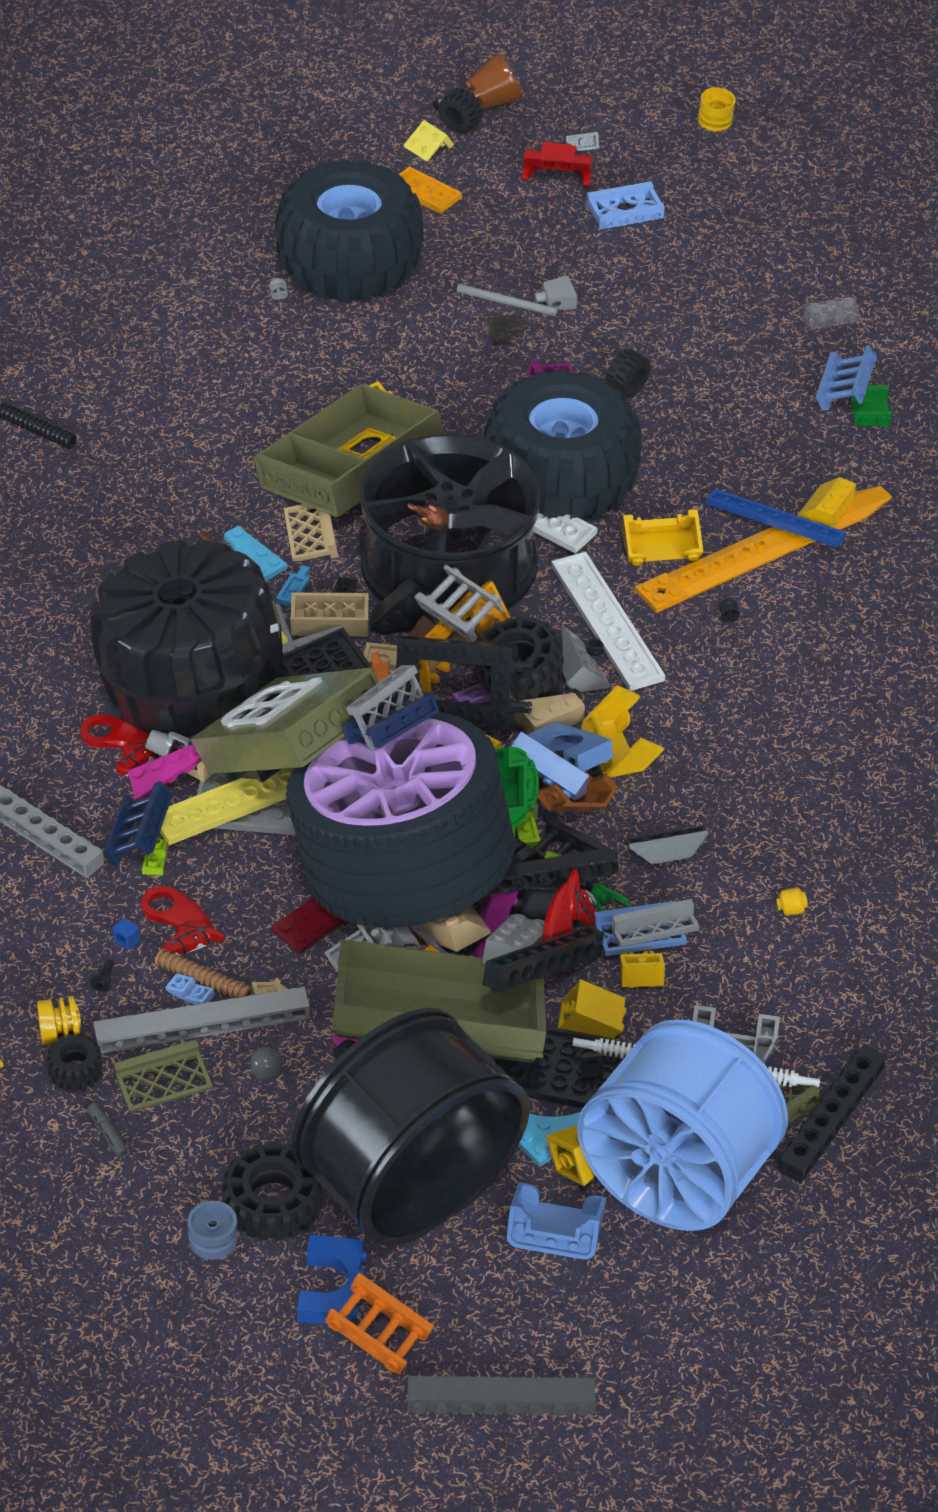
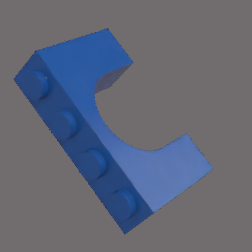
[297,1235,368,1325]

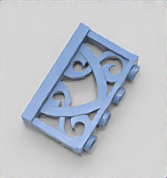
[587,182,665,229]

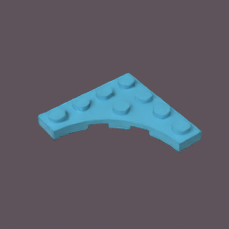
[224,526,287,582]
[518,1112,581,1167]

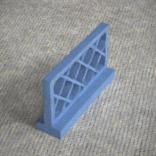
[594,901,687,956]

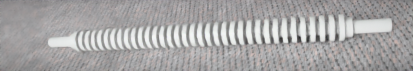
[573,1038,820,1088]

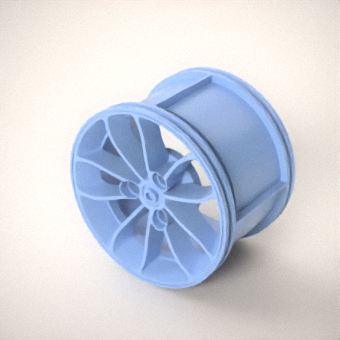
[577,1020,788,1231]

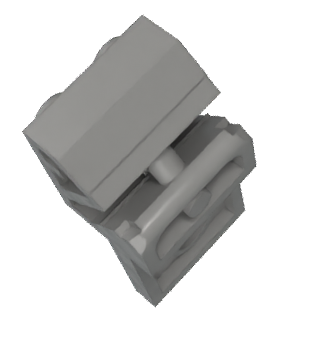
[324,924,421,973]

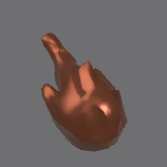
[408,503,449,530]

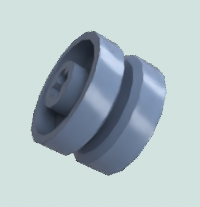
[187,1201,238,1260]

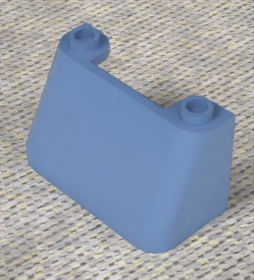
[507,1182,607,1259]

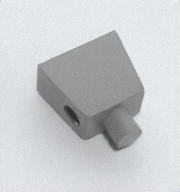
[534,276,577,310]

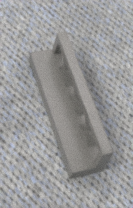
[612,899,699,948]

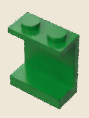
[851,385,892,427]

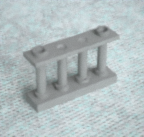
[414,565,504,642]

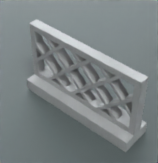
[346,665,423,751]

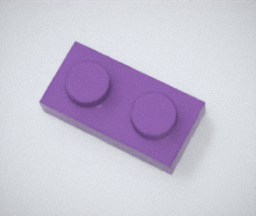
[452,683,490,703]

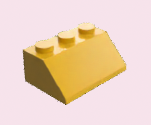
[797,477,856,527]

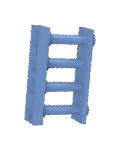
[816,345,877,410]

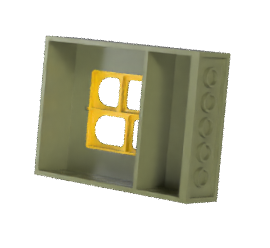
[254,384,444,517]

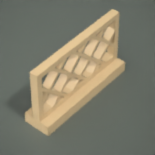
[284,504,339,561]

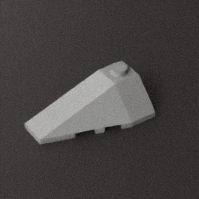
[562,627,610,692]

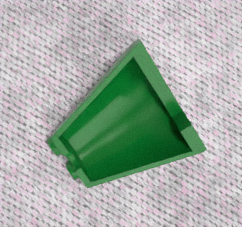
[495,746,539,827]

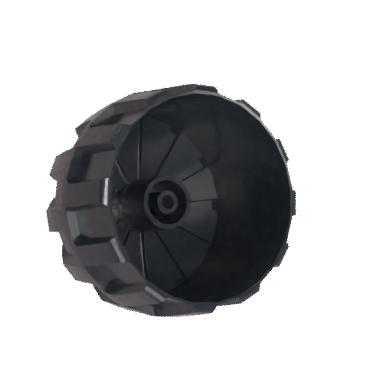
[90,540,283,737]

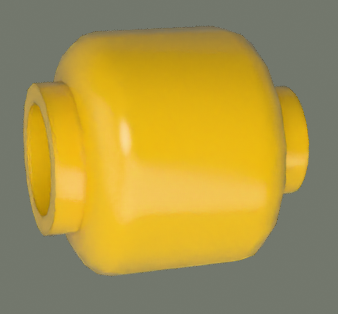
[777,888,808,916]

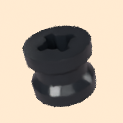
[719,599,740,622]

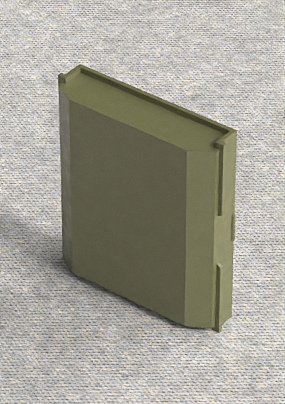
[331,939,546,1063]

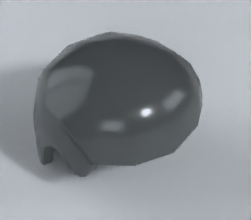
[250,1047,283,1079]

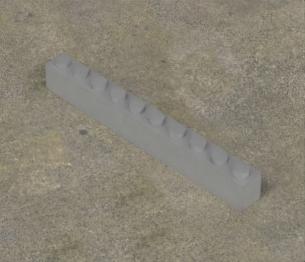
[93,987,310,1053]

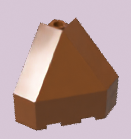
[537,771,618,812]

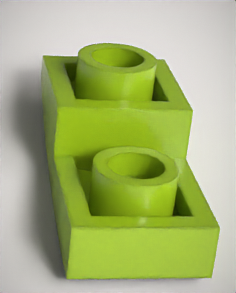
[142,838,168,876]

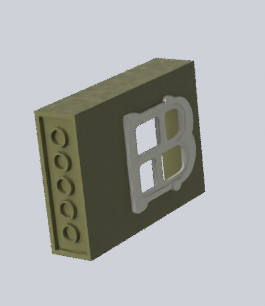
[190,668,385,774]

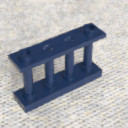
[342,692,439,748]
[103,781,173,866]

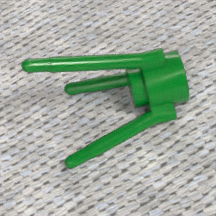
[590,883,634,911]

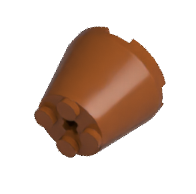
[465,54,522,110]

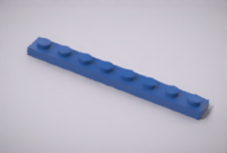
[706,489,846,547]

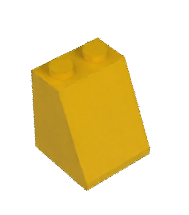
[557,979,626,1039]

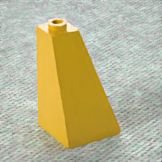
[546,1125,595,1186]

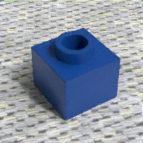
[113,918,140,950]

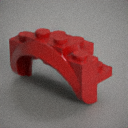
[522,142,593,188]

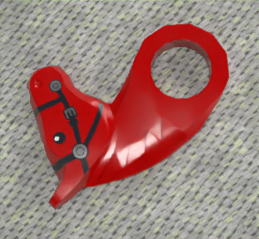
[80,714,159,776]
[543,869,596,941]
[141,886,226,956]

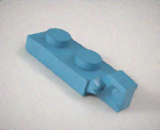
[276,565,310,608]

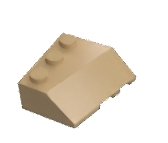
[515,693,585,734]
[420,906,491,952]

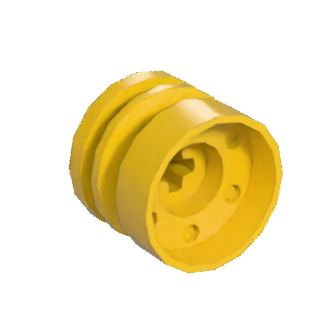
[698,88,735,131]
[37,996,81,1046]

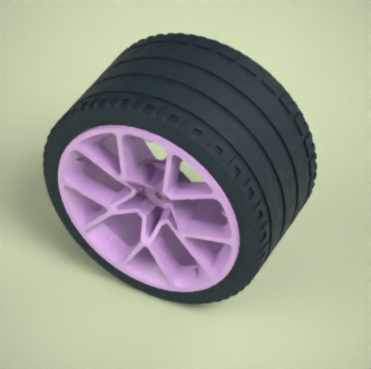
[286,712,515,928]

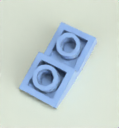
[165,973,215,1005]

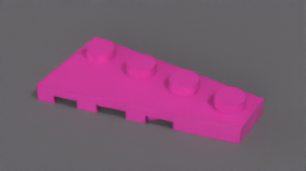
[128,744,202,801]

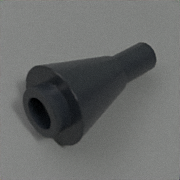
[90,959,114,992]

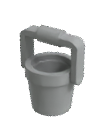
[145,730,190,757]

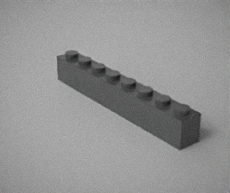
[407,1376,596,1416]

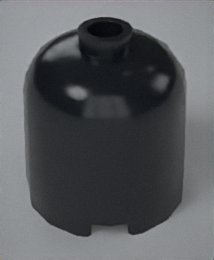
[517,886,560,921]

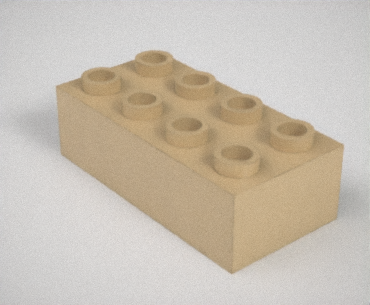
[291,593,369,637]

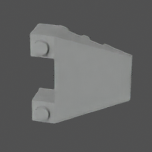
[693,1005,780,1065]

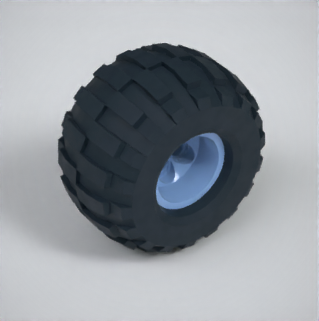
[275,160,424,302]
[484,370,642,520]

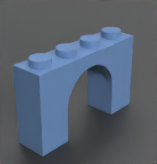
[527,722,613,772]

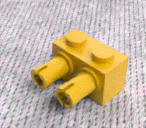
[619,950,665,988]

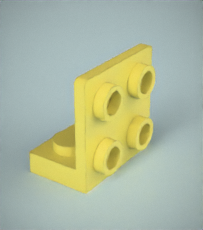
[404,120,454,161]

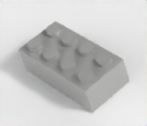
[482,914,545,964]

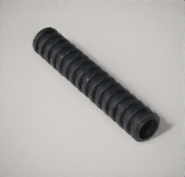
[0,402,77,449]

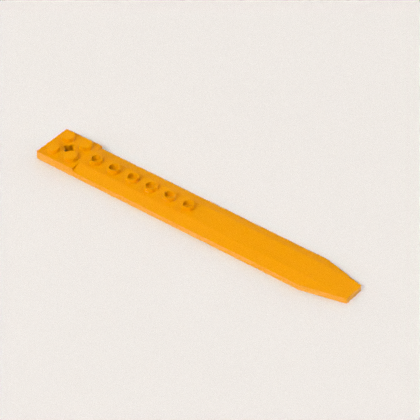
[635,486,892,613]

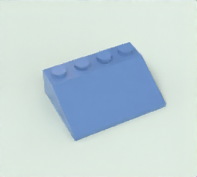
[511,732,589,800]

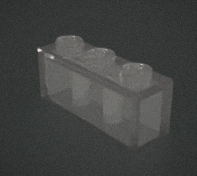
[802,297,860,331]

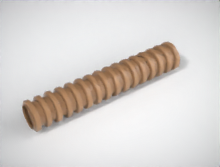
[155,948,252,998]

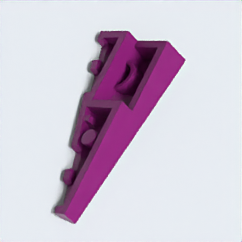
[474,890,523,958]

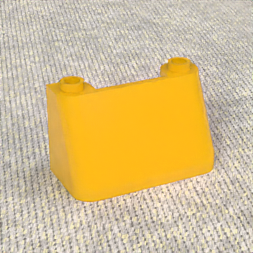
[620,509,703,566]

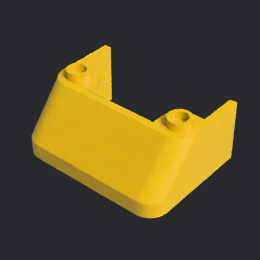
[581,685,664,778]

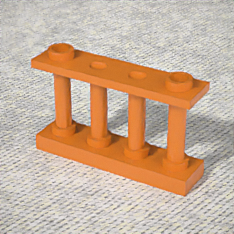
[324,1272,434,1374]

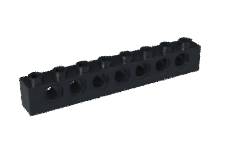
[482,926,604,993]
[777,1044,886,1184]

